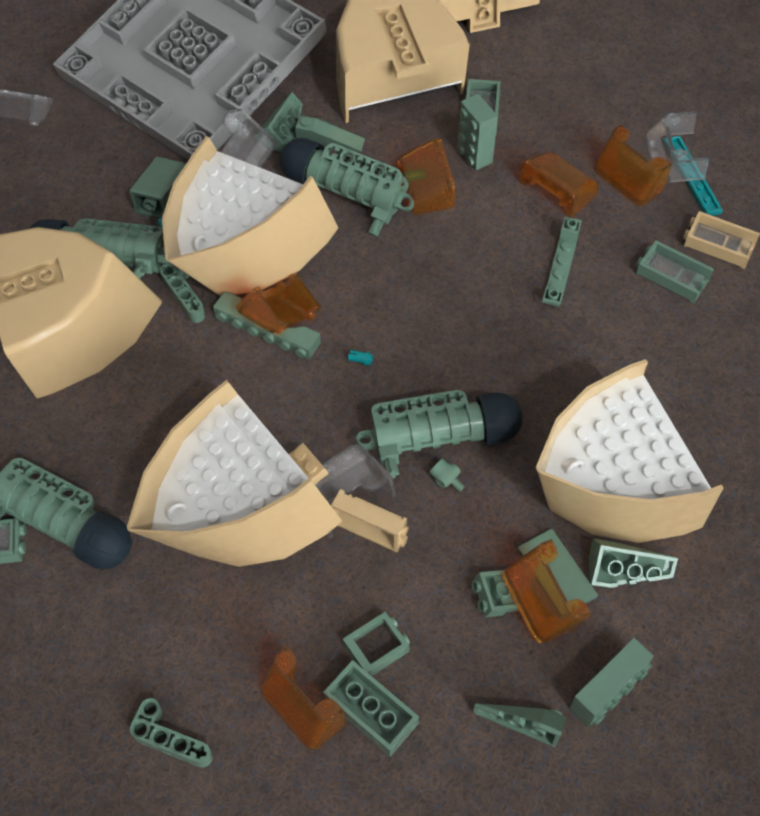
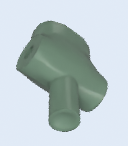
[429,458,465,492]

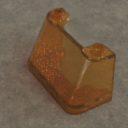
[594,125,672,206]
[396,138,456,215]
[519,151,598,218]
[235,273,321,335]
[503,539,592,644]
[261,646,346,750]

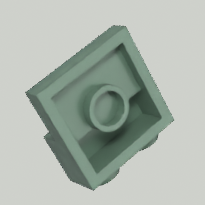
[472,569,528,618]

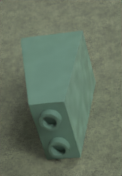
[129,157,186,219]

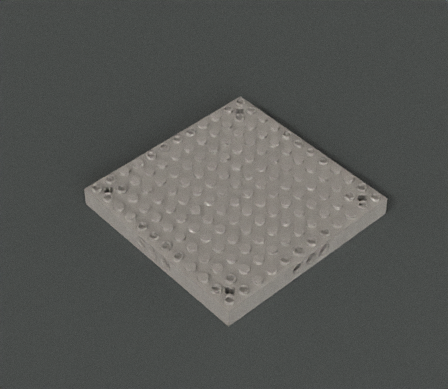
[53,0,327,160]

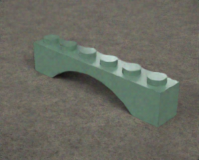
[213,292,321,360]

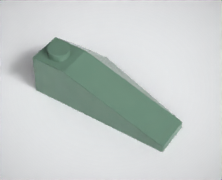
[255,92,303,152]
[295,115,365,153]
[588,538,678,588]
[473,703,567,747]

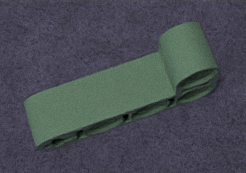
[159,263,205,323]
[130,698,213,768]

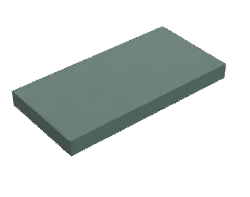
[517,529,598,617]

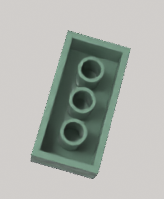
[457,94,498,171]
[569,638,654,728]
[323,660,419,757]

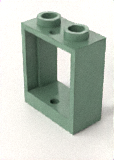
[343,612,410,676]

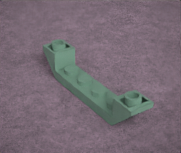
[542,217,582,307]

